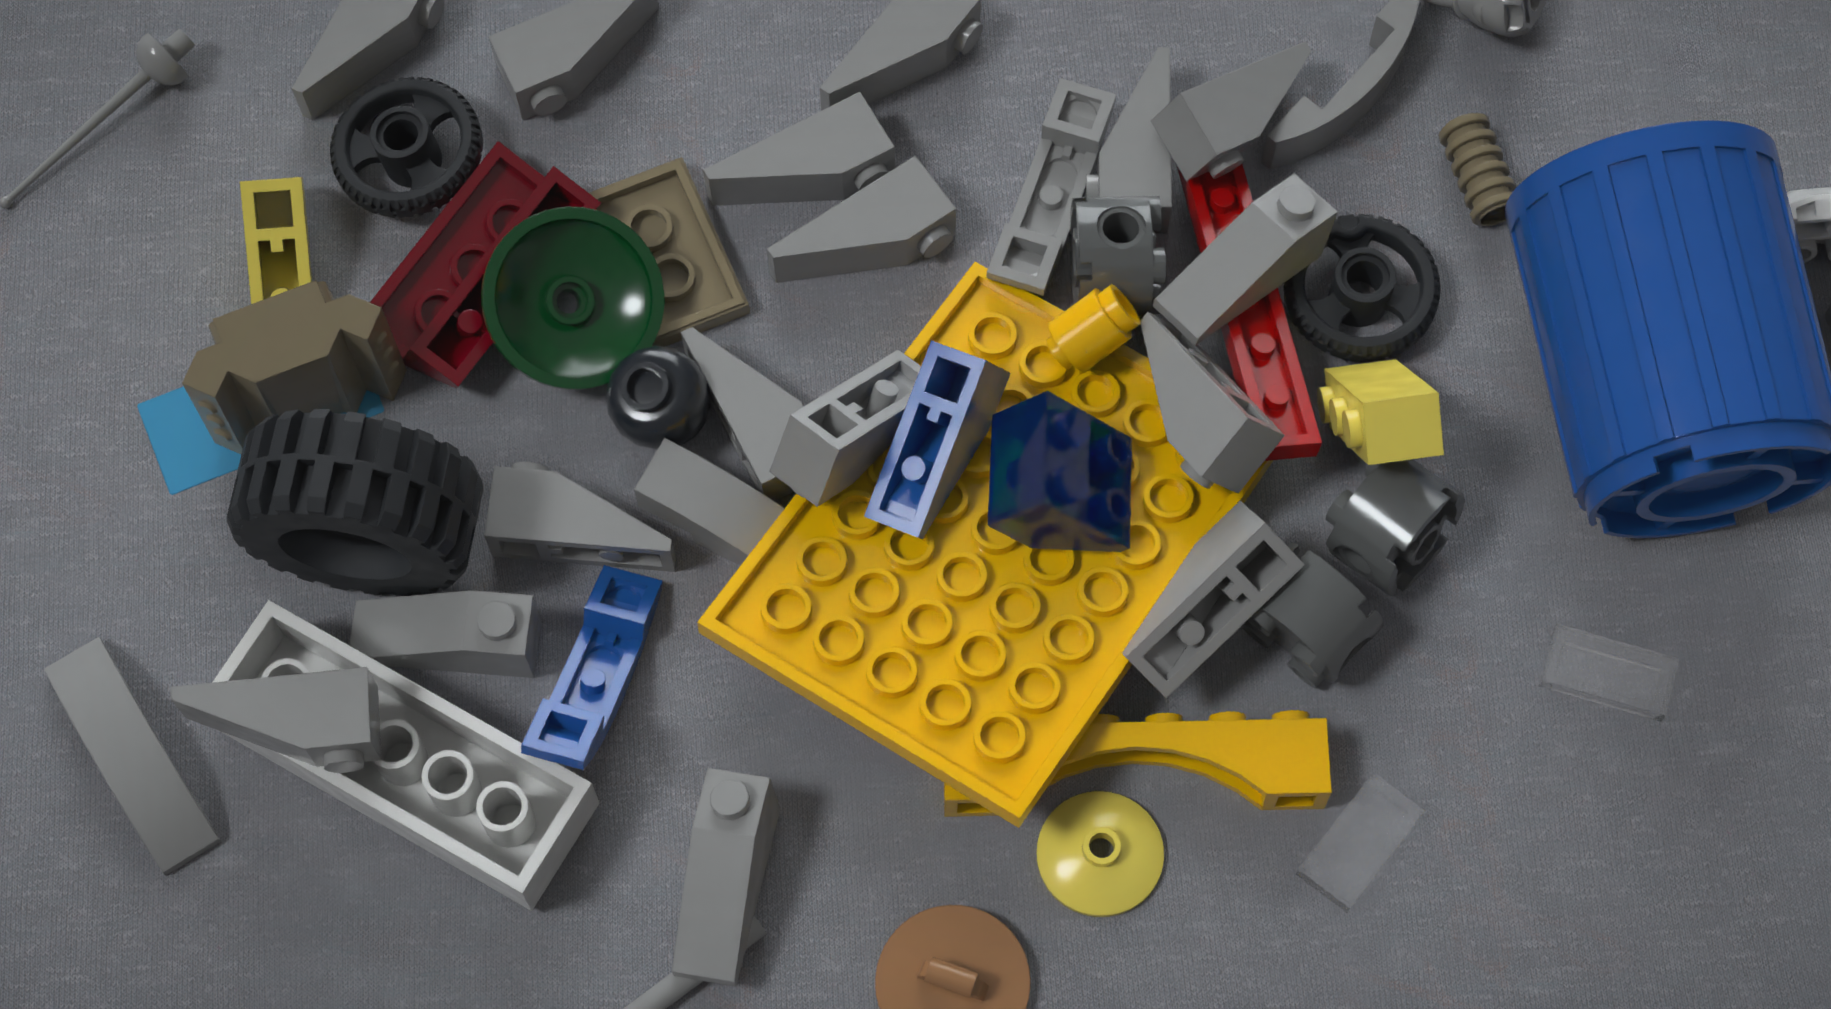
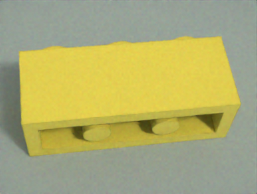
[1317,359,1444,465]

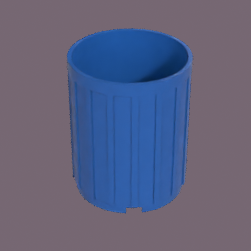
[1505,121,1831,538]

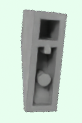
[292,0,444,120]
[488,0,659,120]
[820,0,983,111]
[1150,41,1311,182]
[1085,47,1172,233]
[703,92,895,206]
[767,156,956,283]
[1153,173,1338,346]
[1141,312,1285,493]
[681,327,804,501]
[769,350,921,507]
[484,462,677,572]
[1122,501,1305,698]
[349,590,542,678]
[170,667,381,773]
[672,768,781,987]

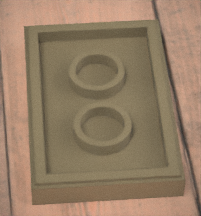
[589,157,750,347]

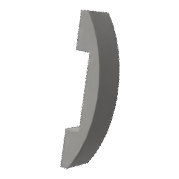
[1261,0,1420,169]
[986,78,1116,296]
[44,637,221,876]

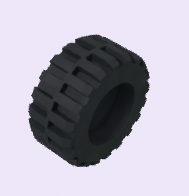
[227,409,483,596]

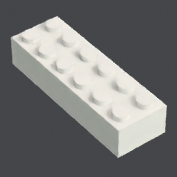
[212,600,599,911]

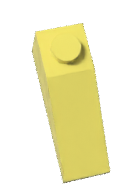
[240,177,312,304]

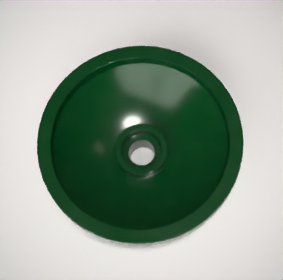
[481,206,665,390]

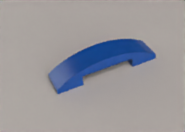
[521,565,663,770]

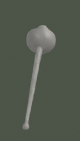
[0,29,195,208]

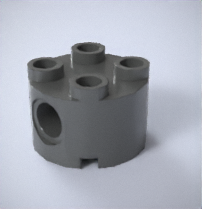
[1069,196,1166,316]
[1325,459,1465,596]
[1241,542,1384,688]

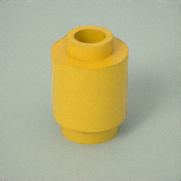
[1046,284,1141,372]

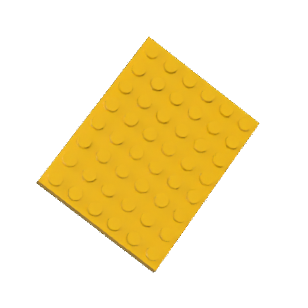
[697,262,1274,828]

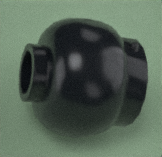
[605,345,711,450]

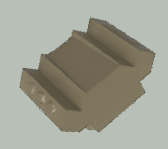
[182,280,407,454]

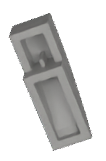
[634,438,785,566]

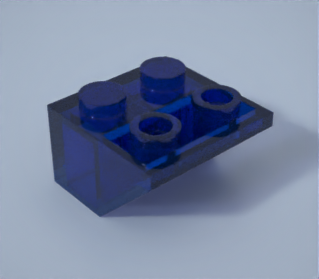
[988,391,1132,552]

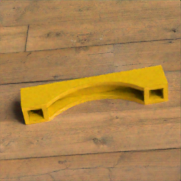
[944,710,1332,817]

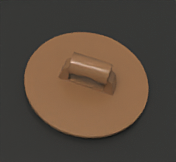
[875,905,1030,1009]

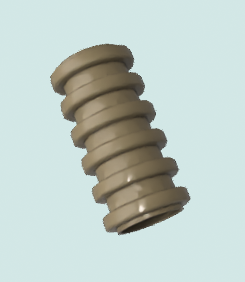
[1438,113,1516,226]

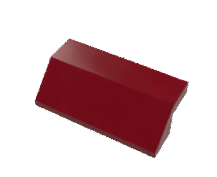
[370,141,601,389]

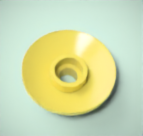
[1036,791,1164,917]

